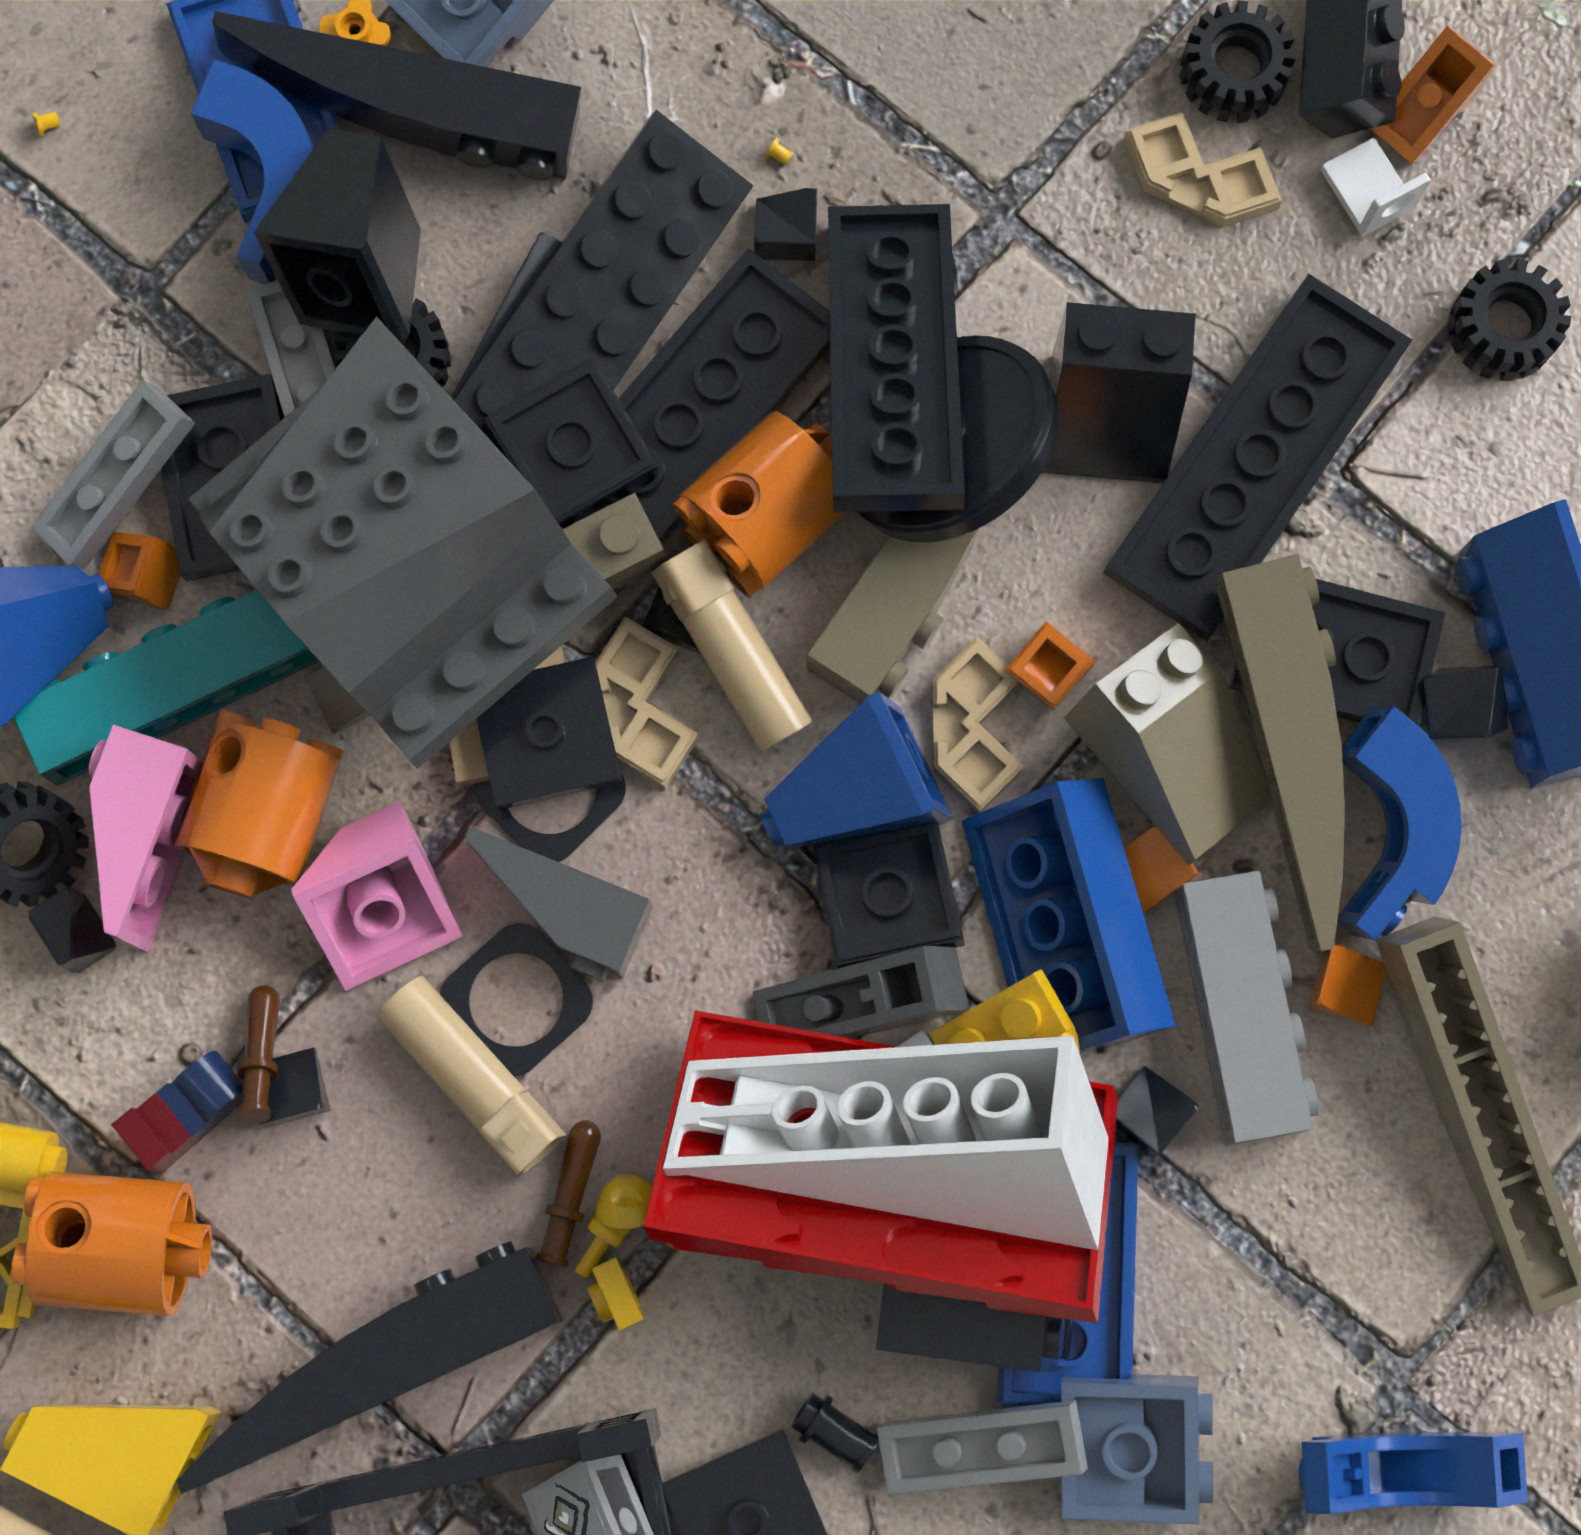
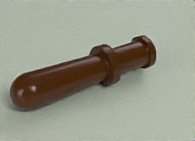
[237,985,280,1123]
[535,1120,601,1267]

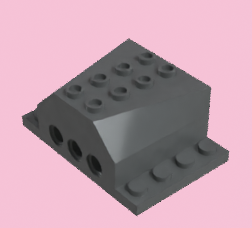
[188,316,618,769]

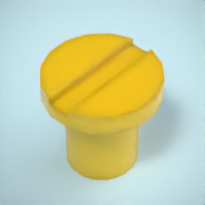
[31,111,61,137]
[764,136,793,166]

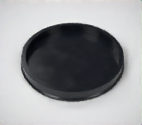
[857,335,1059,542]

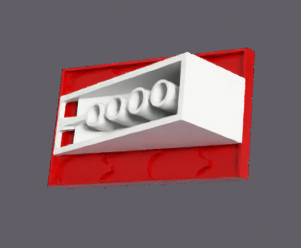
[643,1010,1118,1323]

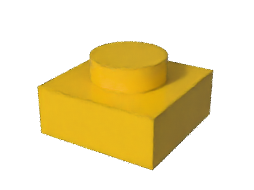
[587,1257,647,1331]

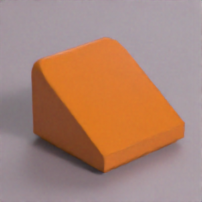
[98,532,181,610]
[1005,621,1095,710]
[1124,825,1198,914]
[1308,943,1386,1027]

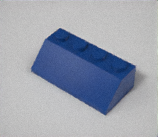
[1456,499,1581,789]
[961,778,1176,1054]

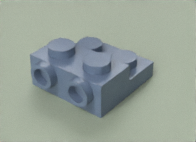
[384,0,554,67]
[1061,1374,1213,1524]

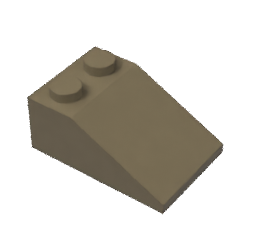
[1064,623,1271,865]

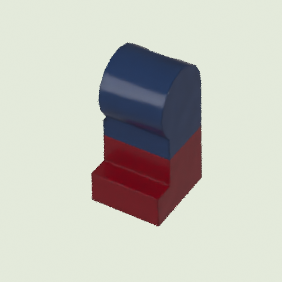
[111,1050,243,1173]

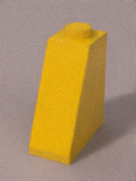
[0,1403,222,1535]

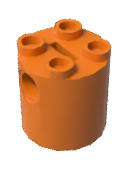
[672,411,848,598]
[173,710,344,899]
[11,1171,212,1316]

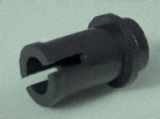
[791,1393,879,1474]

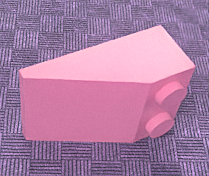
[89,725,202,953]

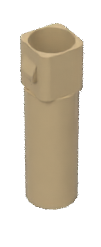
[651,539,812,752]
[376,976,567,1176]

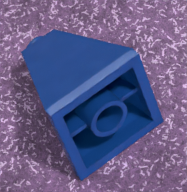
[0,565,113,727]
[760,691,954,849]

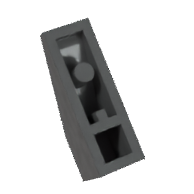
[465,826,652,982]
[753,946,970,1038]

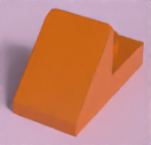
[1371,26,1496,164]

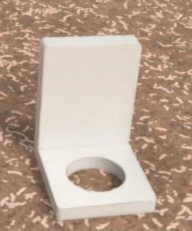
[1321,138,1431,237]

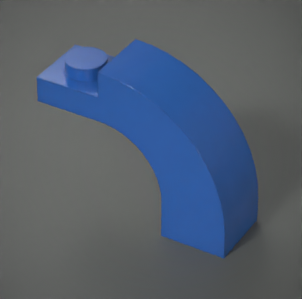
[191,59,314,284]
[1337,706,1462,941]
[1298,1432,1528,1514]

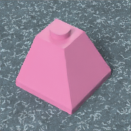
[291,801,463,991]

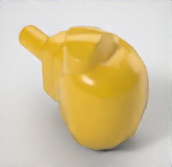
[574,1173,653,1279]

